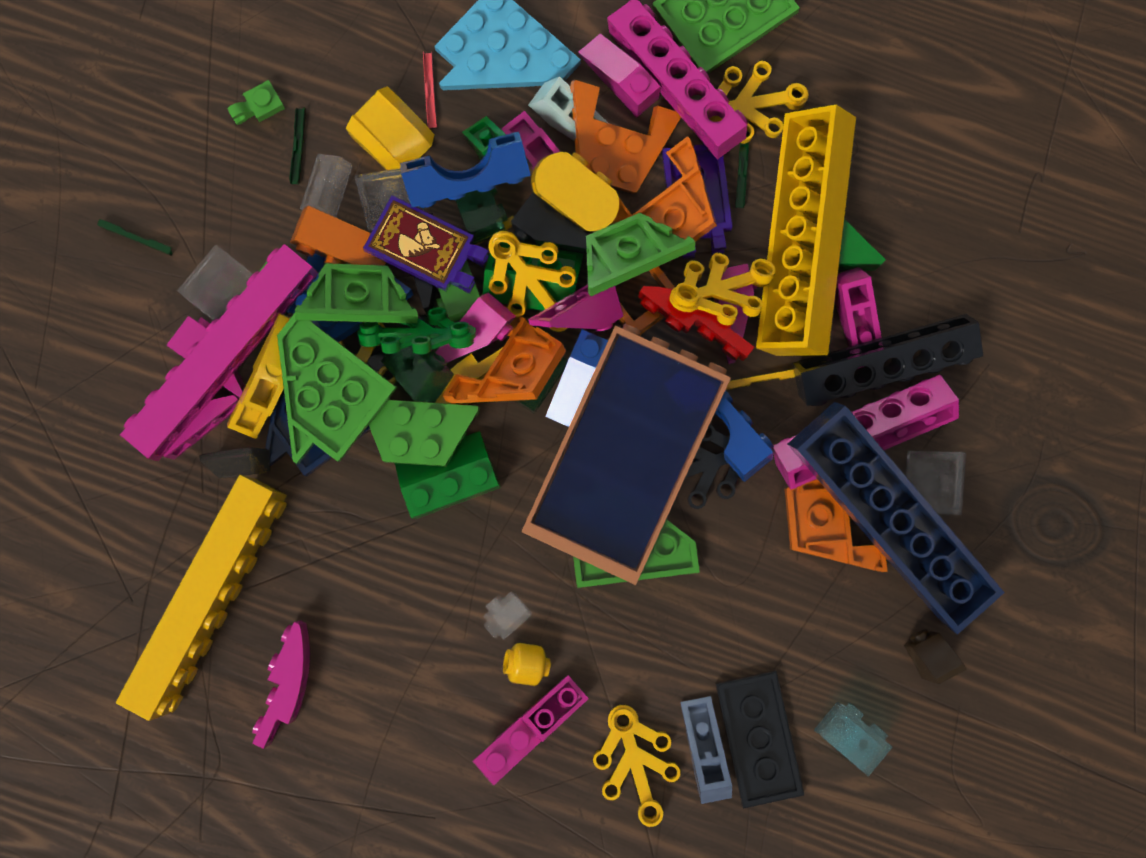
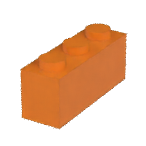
[290,205,386,265]

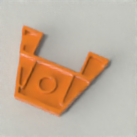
[570,80,681,194]
[612,136,717,242]
[442,305,566,404]
[785,479,888,572]

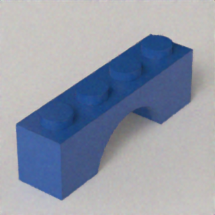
[400,131,531,208]
[664,370,774,482]

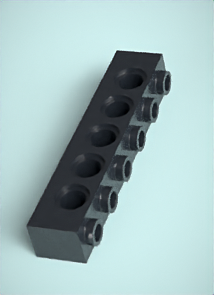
[792,314,983,406]

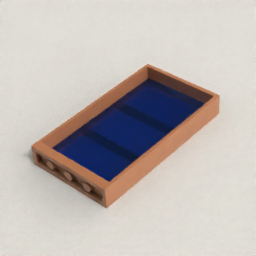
[521,324,731,585]

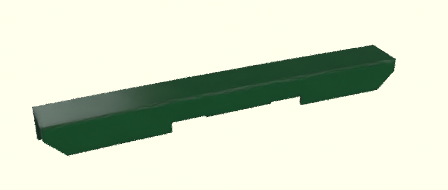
[289,107,306,185]
[735,131,749,208]
[97,219,173,256]

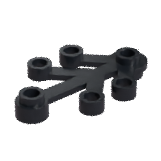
[645,424,739,509]

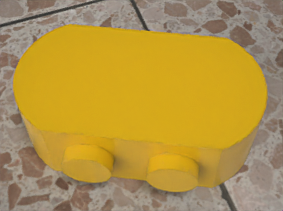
[531,152,619,231]

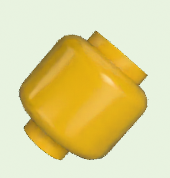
[503,643,551,686]

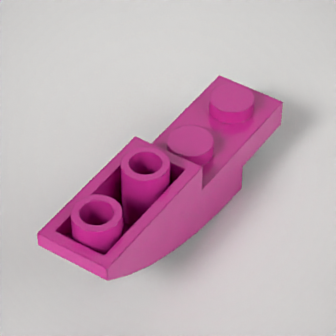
[501,111,560,170]
[252,620,310,749]
[472,675,589,785]

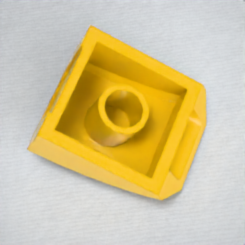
[346,86,435,176]

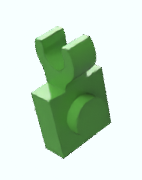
[227,80,285,125]

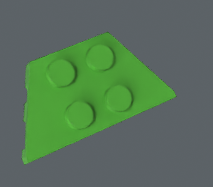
[586,213,695,296]
[295,263,418,323]
[369,400,480,467]

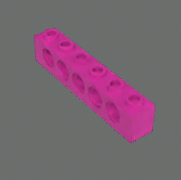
[607,0,748,160]
[772,375,959,490]

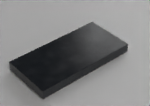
[715,670,804,809]

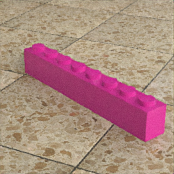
[120,244,319,461]

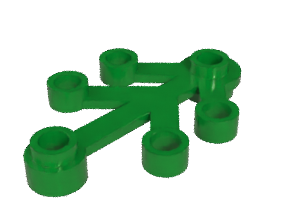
[357,307,476,355]

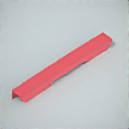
[423,51,437,129]

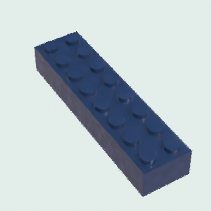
[787,402,1005,635]

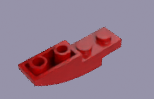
[638,286,754,361]

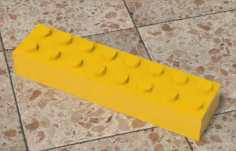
[756,104,856,356]
[115,475,287,721]

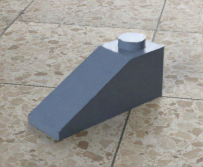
[680,696,732,804]

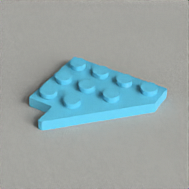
[434,0,581,91]

